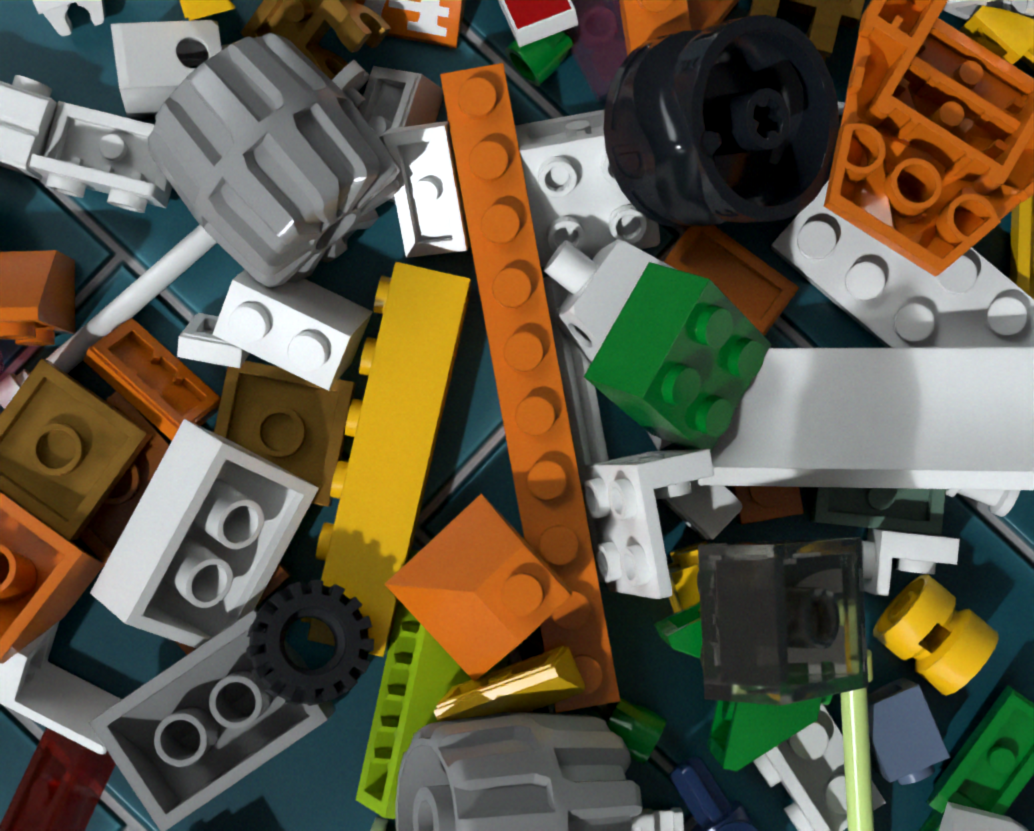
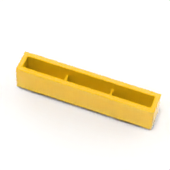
[301,262,472,657]

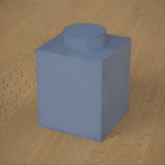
[867,677,950,785]

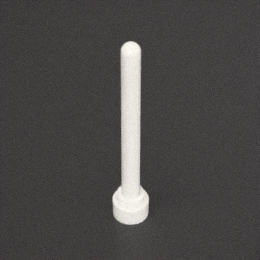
[0,225,217,409]

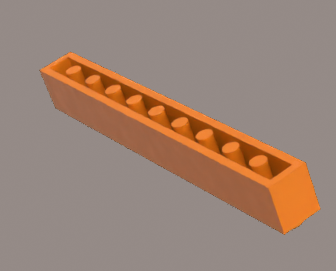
[440,63,620,713]

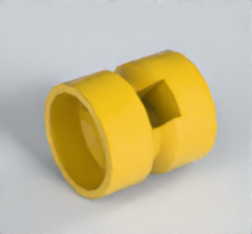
[873,574,999,696]

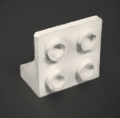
[515,109,660,267]
[583,449,714,599]

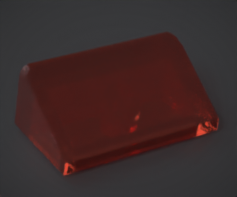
[0,727,116,831]

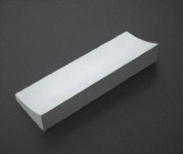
[698,347,1034,490]

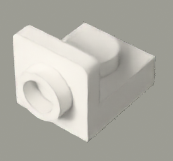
[855,528,960,596]

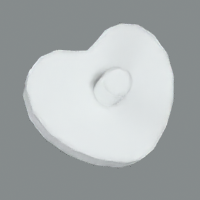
[332,60,370,108]

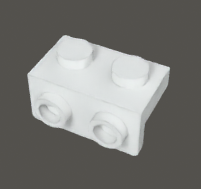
[29,101,172,213]

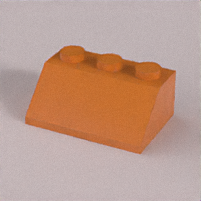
[0,491,104,664]

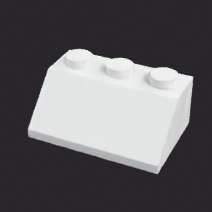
[90,419,319,649]

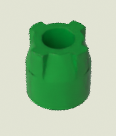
[505,31,574,86]
[606,697,667,765]

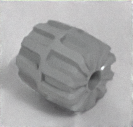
[148,33,400,288]
[395,712,643,831]

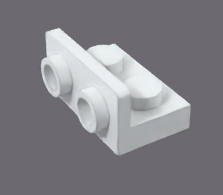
[753,704,886,831]

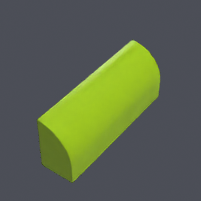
[355,549,510,819]

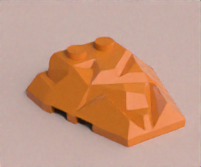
[824,0,1034,277]

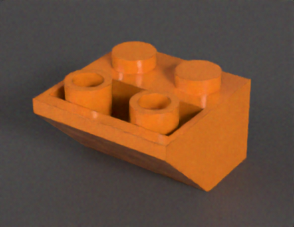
[0,250,75,346]

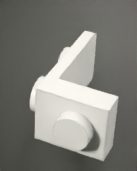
[0,621,122,754]

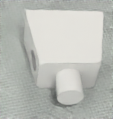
[110,20,230,120]
[543,240,677,362]

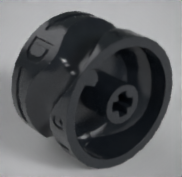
[603,15,839,228]

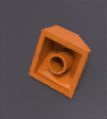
[385,494,572,682]

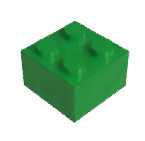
[584,262,771,454]

